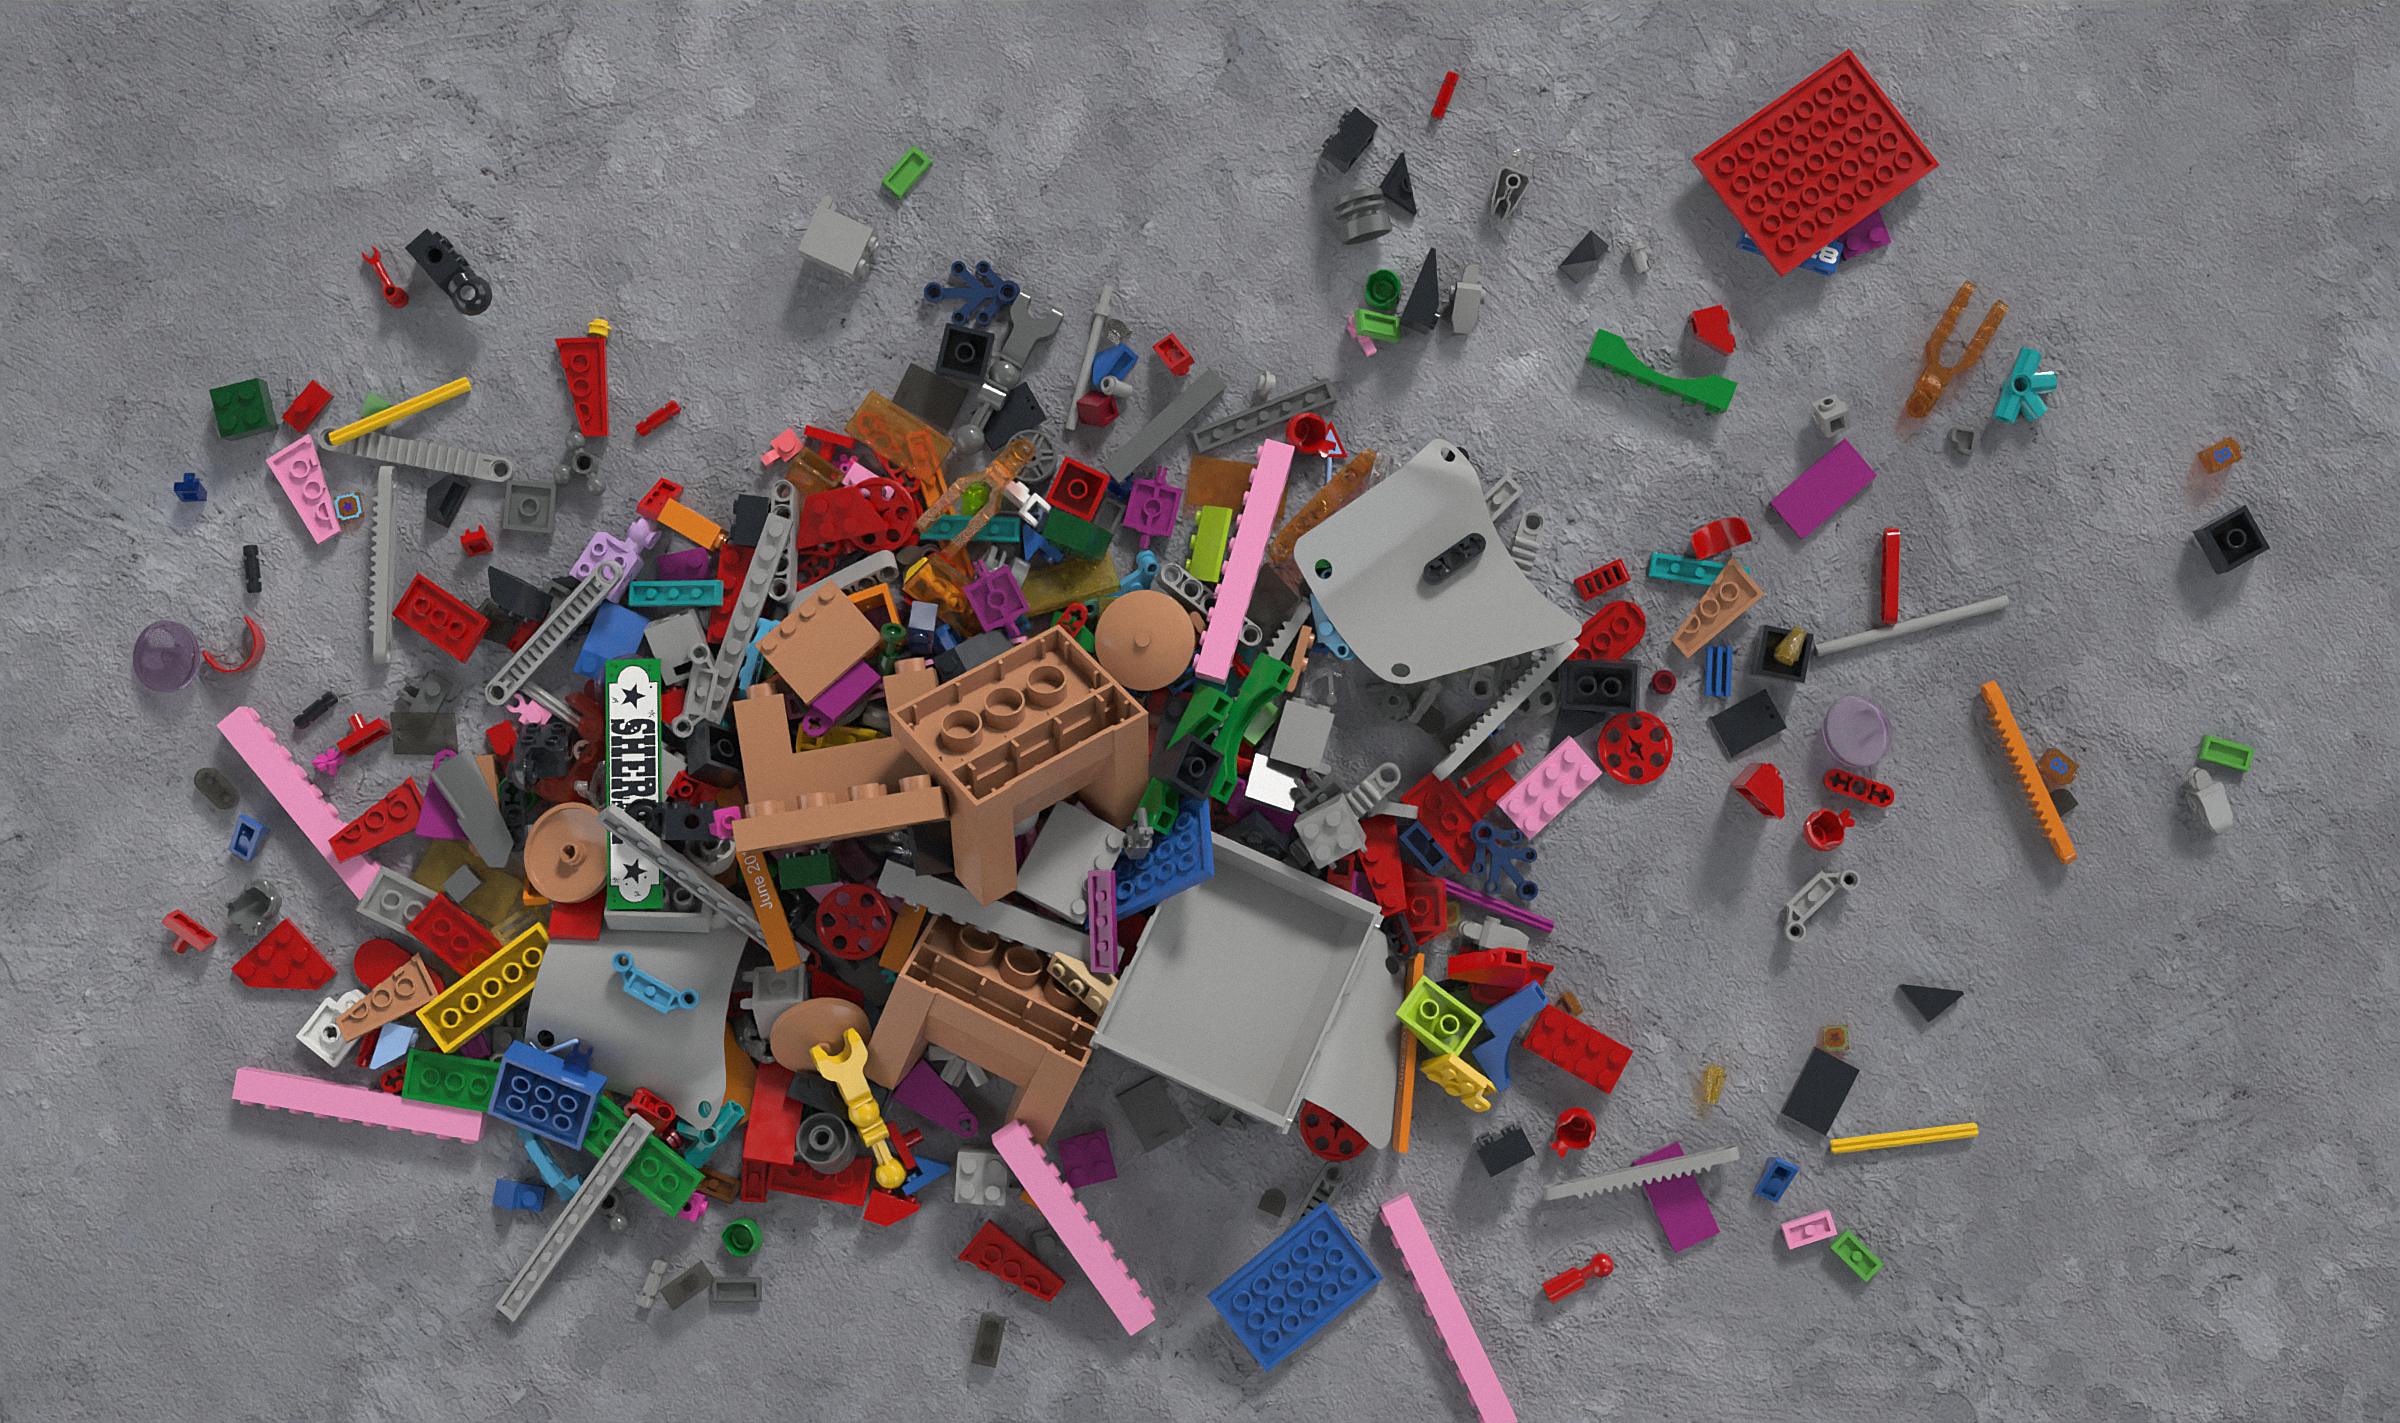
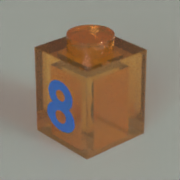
[2197,437,2243,474]
[2036,748,2079,786]

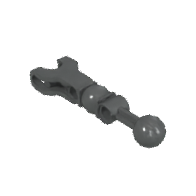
[953,290,1064,455]

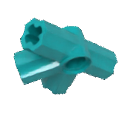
[1992,347,2057,424]
[677,1100,746,1169]

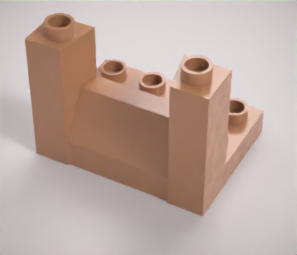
[889,624,1149,907]
[732,658,950,852]
[863,913,1125,1148]

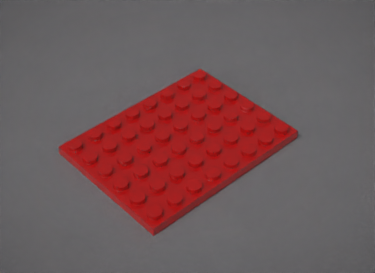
[1691,49,1940,278]

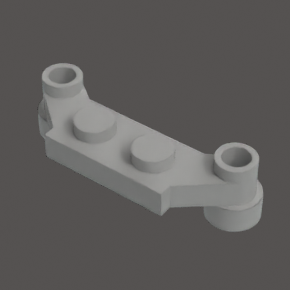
[671,643,719,738]
[1784,870,1860,942]

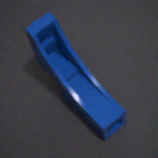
[1471,980,1549,1093]

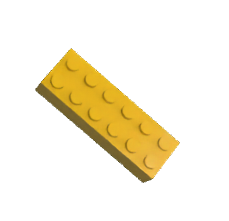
[416,922,550,1054]

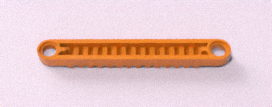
[1980,680,2077,865]

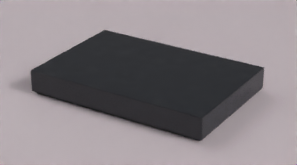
[1780,1046,1860,1136]

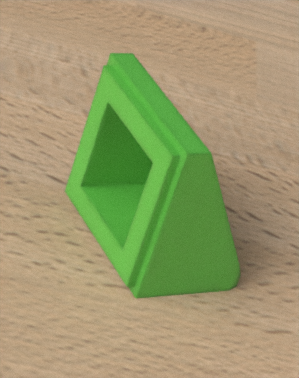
[360,392,393,418]

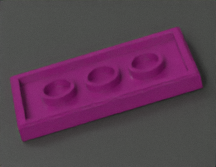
[1769,438,1877,540]
[1632,1141,1720,1253]

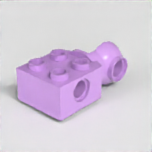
[569,516,661,604]

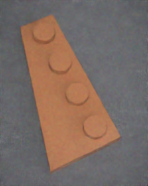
[1671,556,1765,659]
[335,953,439,1043]

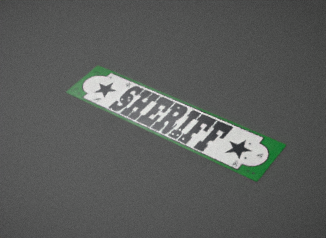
[606,658,663,910]

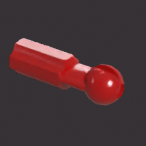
[1541,1253,1614,1305]

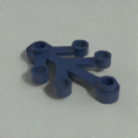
[924,261,1021,326]
[1469,821,1538,901]

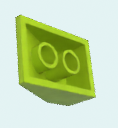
[1395,975,1483,1057]

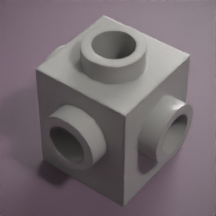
[1811,394,1850,438]

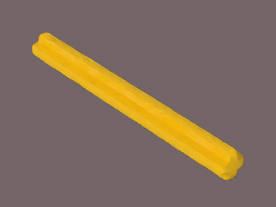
[328,377,471,446]
[1830,1123,1978,1154]

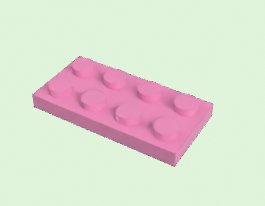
[1496,736,1602,840]

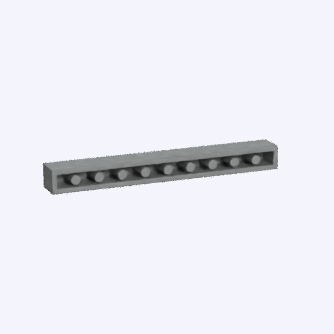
[876,856,1125,976]

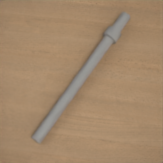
[1065,285,1113,431]

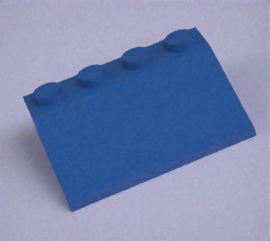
[487,1040,608,1151]

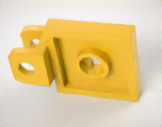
[1420,1053,1497,1112]

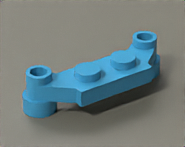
[1073,550,1159,616]
[1310,568,1358,660]
[736,618,781,701]
[612,951,700,1015]
[516,1127,585,1202]

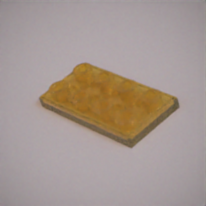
[1020,550,1121,618]
[413,840,525,926]

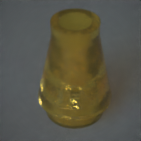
[1775,626,1807,665]
[1702,1065,1727,1103]

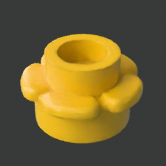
[587,319,612,338]

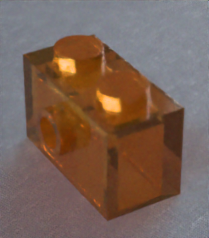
[784,447,846,495]

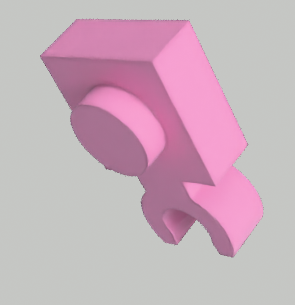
[1347,315,1377,357]
[506,694,554,724]

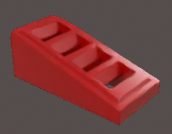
[1574,558,1631,602]

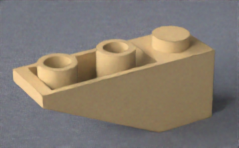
[1046,952,1119,1018]

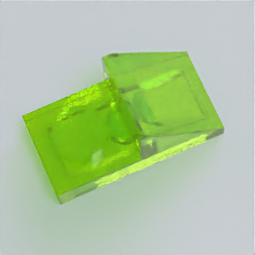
[961,480,990,516]

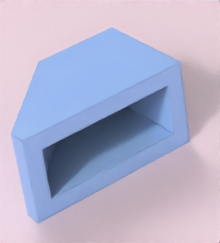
[369,1020,421,1069]

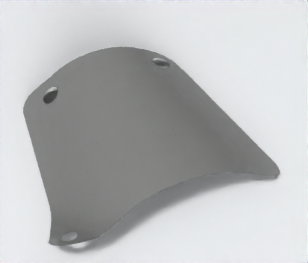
[1294,439,1582,684]
[524,885,755,1130]
[1303,929,1406,1149]

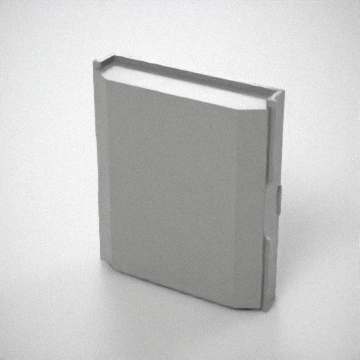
[1089,831,1384,1136]

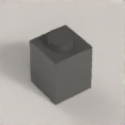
[442,864,486,903]

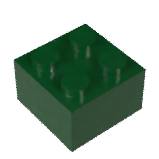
[209,378,278,441]
[1041,508,1113,563]
[777,848,839,890]

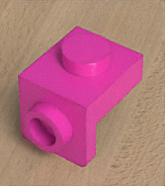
[709,806,741,839]

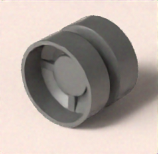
[796,1113,857,1174]

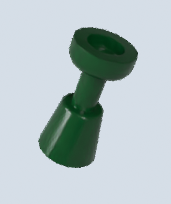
[873,623,906,677]

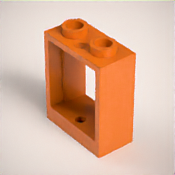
[657,498,730,553]
[847,583,907,660]

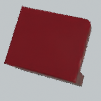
[1076,390,1119,428]

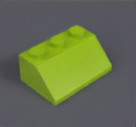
[1185,505,1233,586]

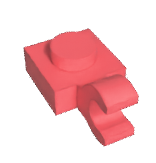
[760,428,806,468]

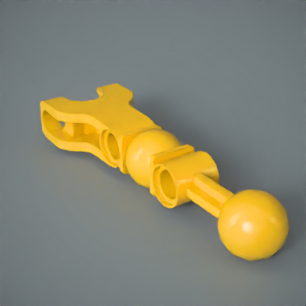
[809,1027,907,1189]

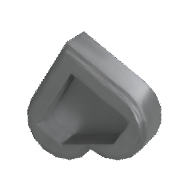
[1948,425,1980,456]

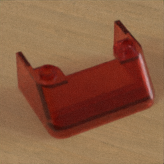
[531,691,606,806]

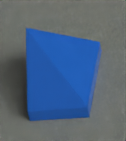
[1093,343,1139,391]

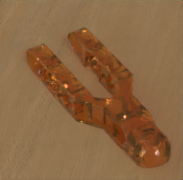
[1904,280,2010,420]
[913,438,1035,561]
[1268,448,1378,563]

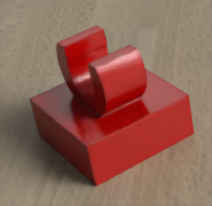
[460,525,494,558]

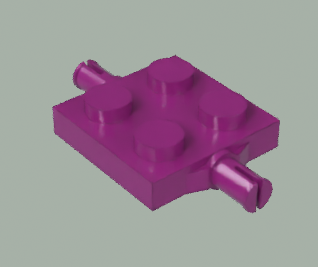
[1123,465,1183,550]
[962,559,1031,638]

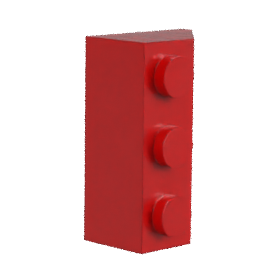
[1730,763,1785,820]

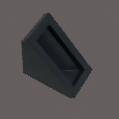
[1558,230,1609,283]
[426,474,471,528]

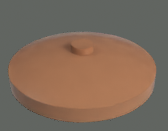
[1095,590,1196,691]
[524,802,607,903]
[770,998,871,1074]

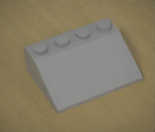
[1015,800,1126,924]
[604,851,714,933]

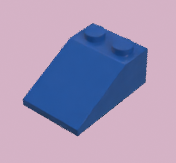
[573,600,651,684]

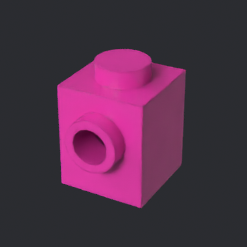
[678,1191,709,1222]

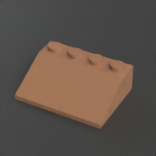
[755,579,884,706]

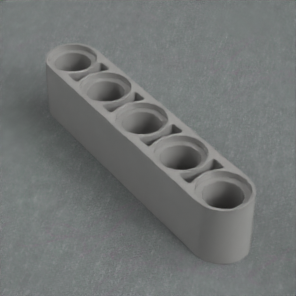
[768,480,800,604]
[785,550,899,615]
[1156,563,1262,650]

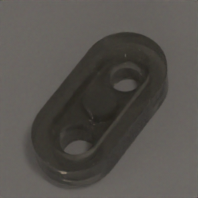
[194,768,240,810]

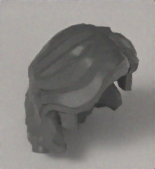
[225,879,282,937]
[734,1010,777,1063]

